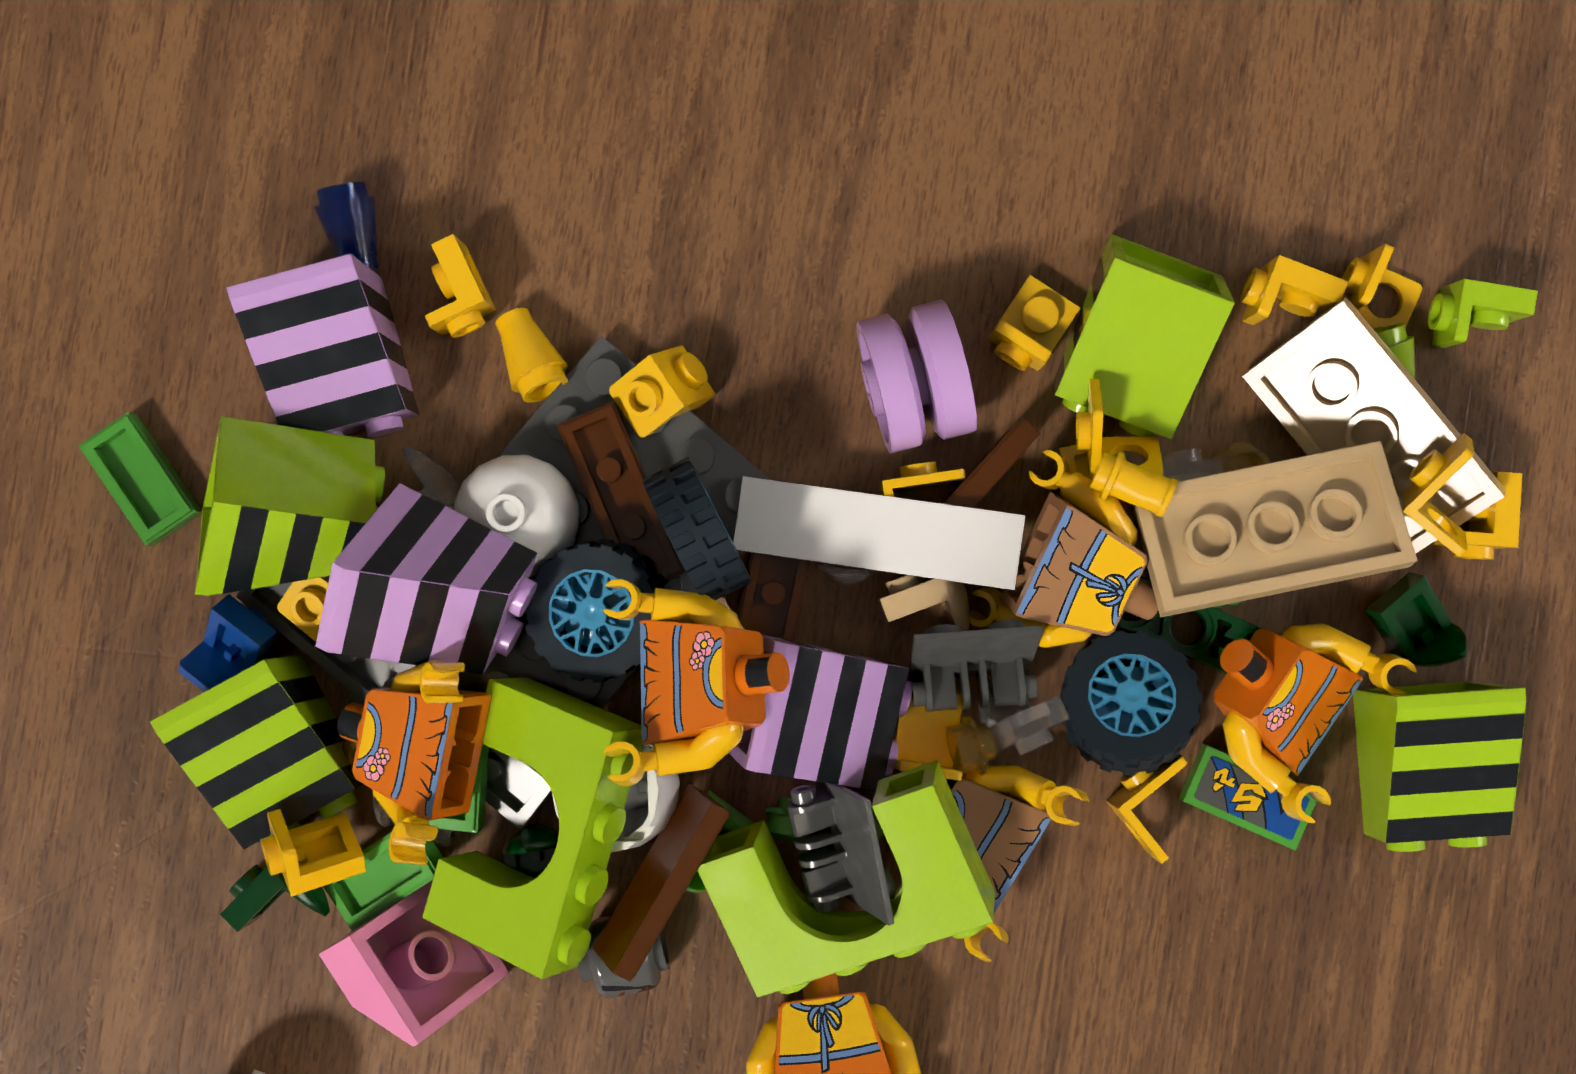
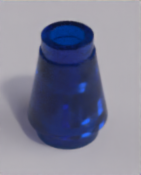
[314,182,379,270]

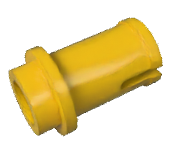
[1089,451,1178,517]

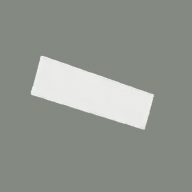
[733,476,1026,590]

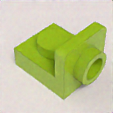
[1428,279,1538,348]

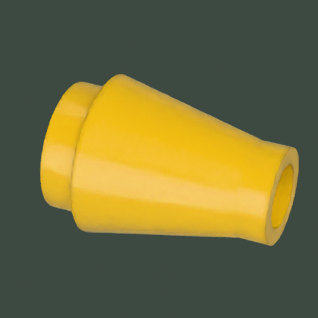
[495,308,568,403]

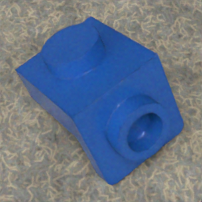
[178,594,277,692]

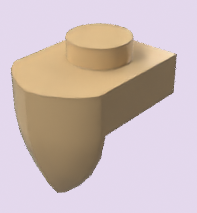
[877,575,970,631]

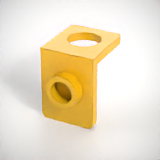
[1342,243,1422,329]
[1076,379,1164,480]
[1403,433,1474,557]
[879,462,966,497]
[894,694,963,781]
[1106,754,1188,864]

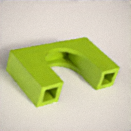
[422,677,643,979]
[697,760,995,998]

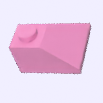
[319,880,510,1047]

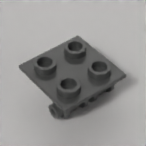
[908,620,1043,712]
[787,781,895,926]

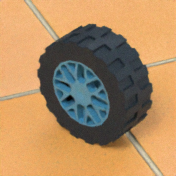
[642,457,752,600]
[524,539,666,683]
[1059,630,1203,776]

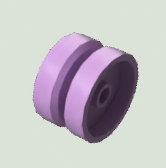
[856,299,977,454]

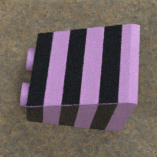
[226,254,419,437]
[315,483,538,674]
[729,634,912,790]

